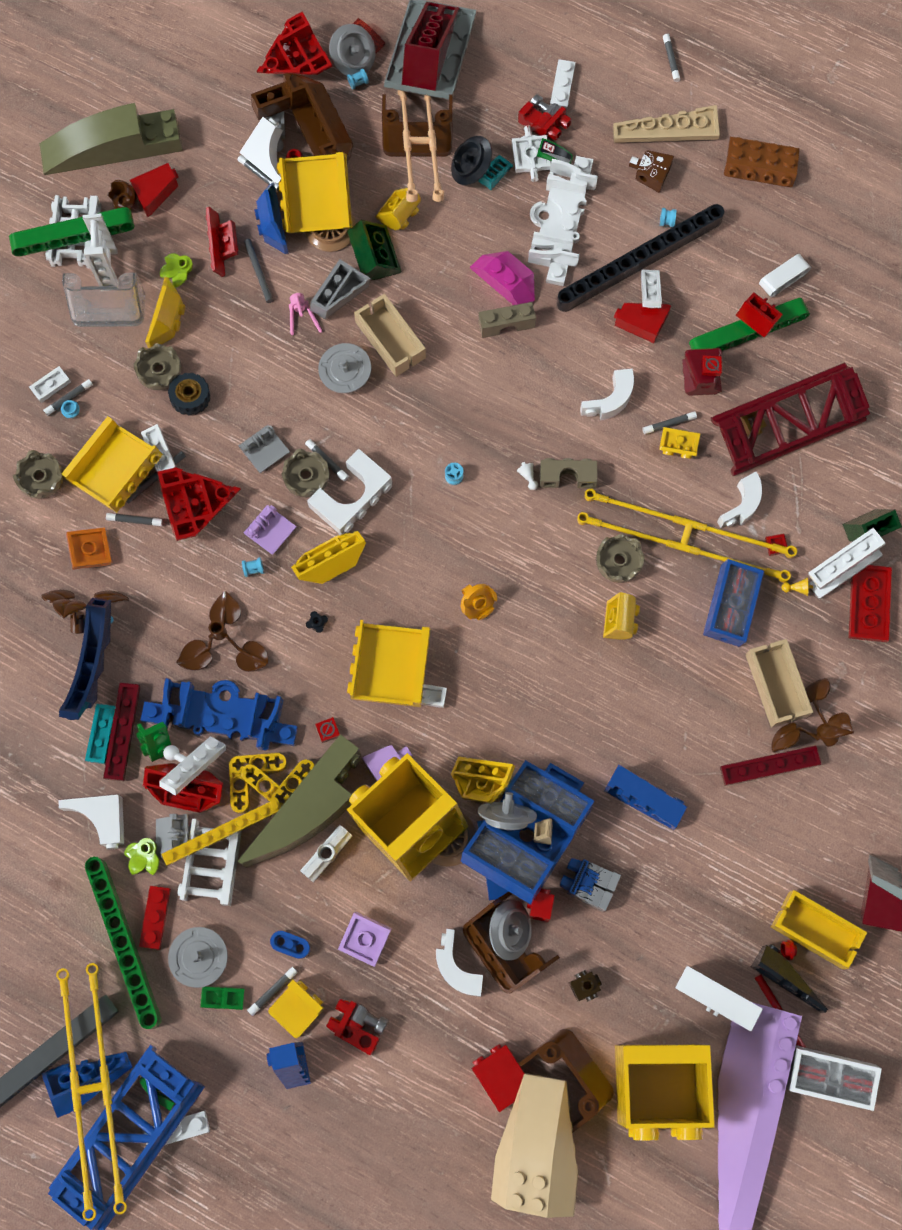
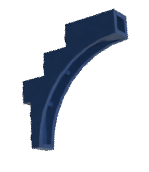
[59,598,111,720]

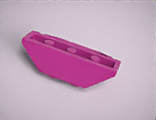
[470,251,535,305]

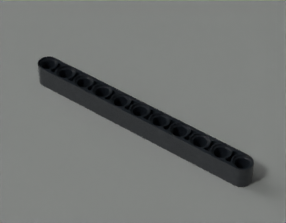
[557,204,724,312]

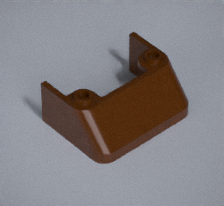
[382,94,453,157]
[463,892,560,994]
[518,1029,614,1133]

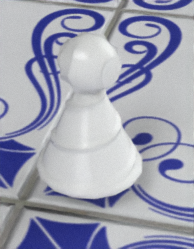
[517,462,538,490]

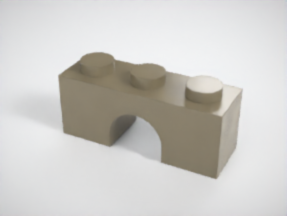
[478,302,536,338]
[540,458,597,489]

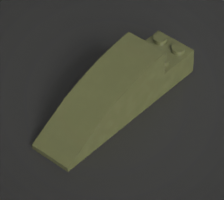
[39,103,183,175]
[238,734,361,868]

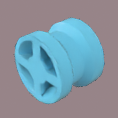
[660,208,676,227]
[445,463,463,485]

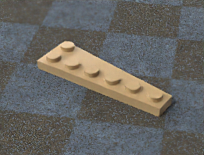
[613,105,720,143]

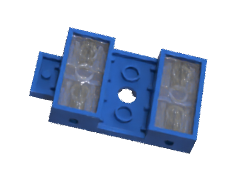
[461,760,594,905]

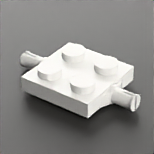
[512,125,551,182]

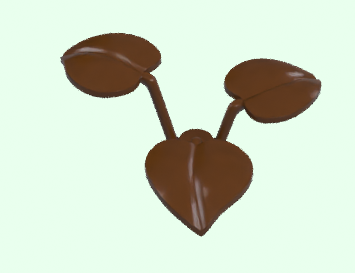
[41,589,129,634]
[176,591,269,672]
[771,678,854,752]

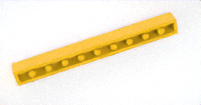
[161,798,281,866]

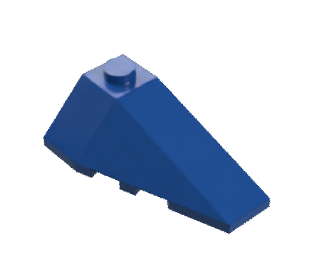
[42,1052,133,1118]

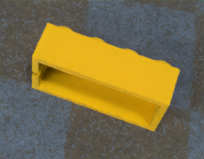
[771,890,867,970]

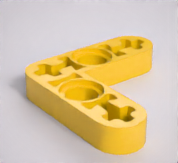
[229,753,287,814]
[241,759,314,807]

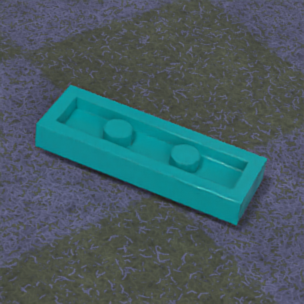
[85,704,116,765]

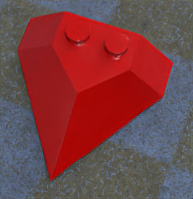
[256,11,333,75]
[157,467,241,541]

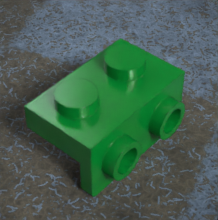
[136,721,171,762]

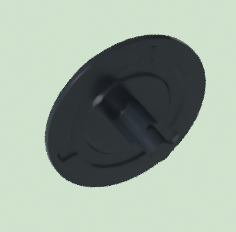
[451,136,492,186]

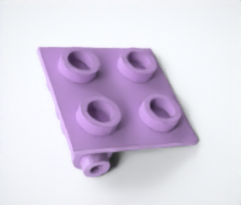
[244,505,296,555]

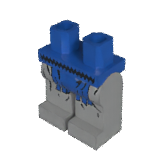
[559,858,621,912]

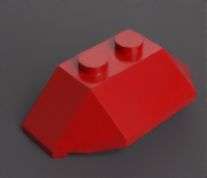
[143,763,223,813]

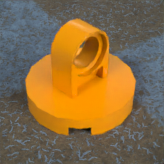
[461,584,497,620]

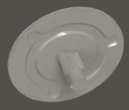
[329,24,375,76]
[318,343,371,393]
[478,792,537,830]
[489,900,532,960]
[168,927,228,988]

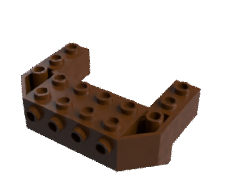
[251,73,353,165]

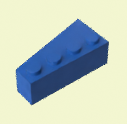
[604,765,687,830]
[266,1042,311,1089]

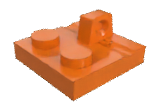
[66,528,112,570]

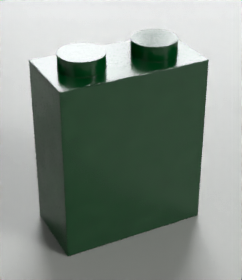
[842,509,902,542]

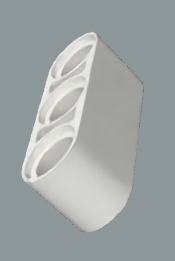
[759,254,811,297]

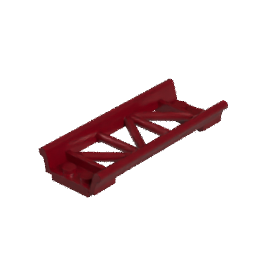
[711,363,870,476]

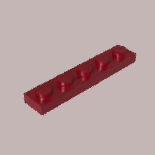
[103,683,140,782]
[720,745,821,786]

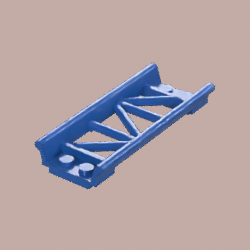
[48,1044,205,1230]

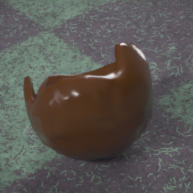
[108,180,137,209]

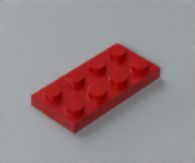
[848,565,892,643]

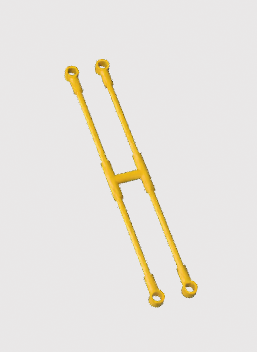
[577,488,797,583]
[56,963,127,1221]

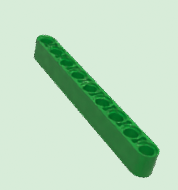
[85,856,161,1029]

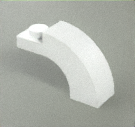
[717,472,762,528]

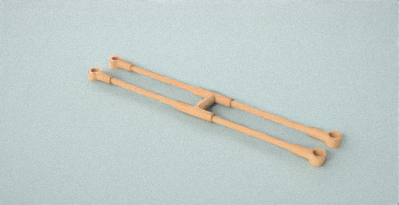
[398,90,444,202]

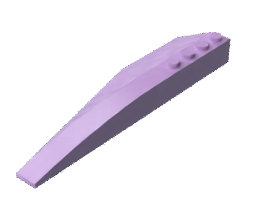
[717,1002,802,1230]

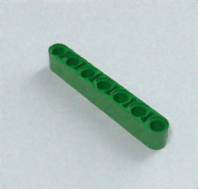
[9,207,135,257]
[689,297,810,351]

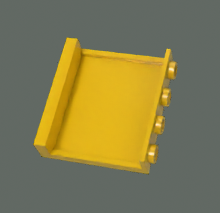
[277,152,352,233]
[62,416,163,513]
[347,620,430,707]

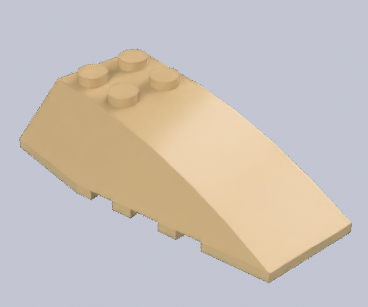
[491,1073,578,1218]

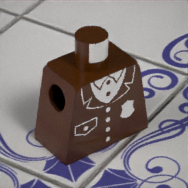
[629,150,674,193]

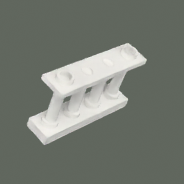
[83,213,119,291]
[808,528,885,599]
[178,819,242,906]

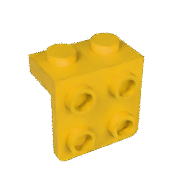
[268,980,325,1038]

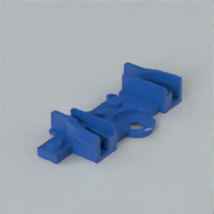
[140,678,298,751]

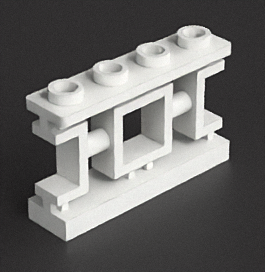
[45,195,102,269]

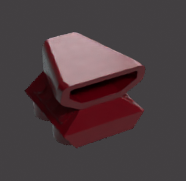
[682,348,722,396]

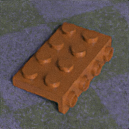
[724,136,800,187]

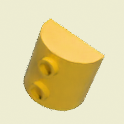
[375,188,421,230]
[603,592,640,640]

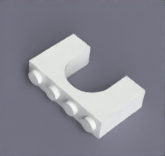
[307,449,392,535]

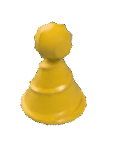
[781,577,813,596]

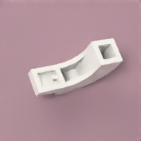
[580,369,634,421]
[436,929,483,997]

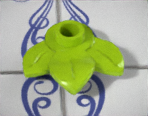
[160,253,193,288]
[124,838,160,875]

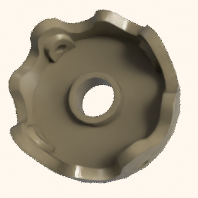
[134,343,182,390]
[282,449,329,498]
[13,450,63,499]
[596,534,644,583]

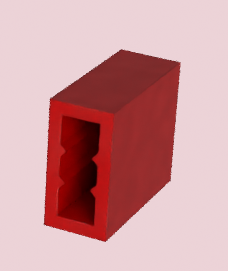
[471,1043,525,1112]

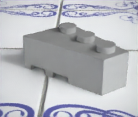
[310,259,370,319]

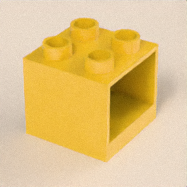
[346,753,469,882]
[615,1045,715,1141]

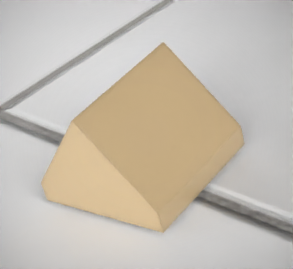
[534,818,553,845]

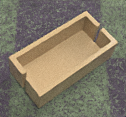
[354,294,426,377]
[746,639,813,728]

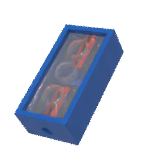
[703,559,764,647]

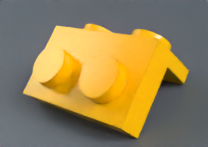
[659,427,700,459]

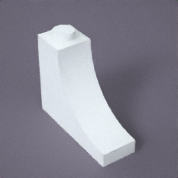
[240,117,283,184]
[59,795,124,849]

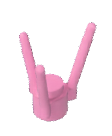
[289,293,322,335]

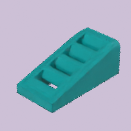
[478,155,513,190]

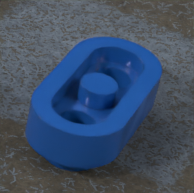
[270,931,310,959]

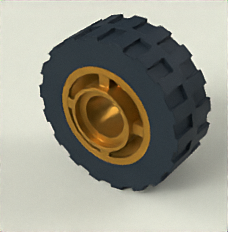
[168,373,210,416]

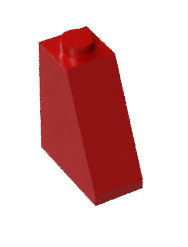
[130,163,179,217]
[614,303,671,343]

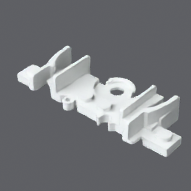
[528,156,598,286]

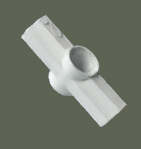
[300,825,353,883]

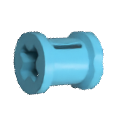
[347,68,369,90]
[242,557,264,577]

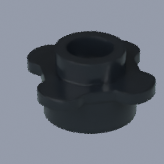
[306,611,328,633]

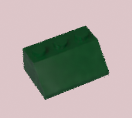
[347,220,402,280]

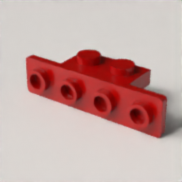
[206,207,239,277]

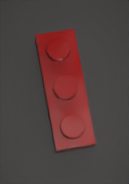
[139,886,171,950]

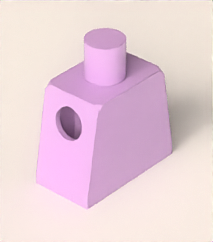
[362,745,412,781]

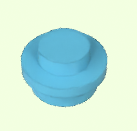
[61,400,80,418]

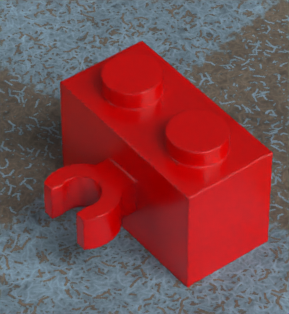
[735,292,783,338]

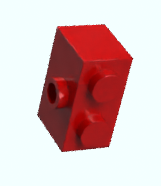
[527,889,555,922]

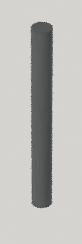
[244,239,273,303]
[126,451,186,504]

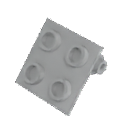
[238,425,290,473]
[156,814,188,859]

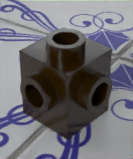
[569,970,602,1002]

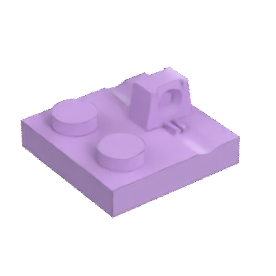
[338,911,392,967]

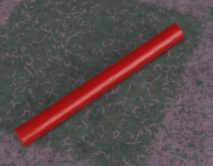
[754,974,806,1048]

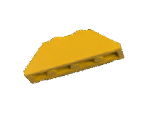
[145,277,185,348]
[291,531,366,584]
[451,757,515,804]

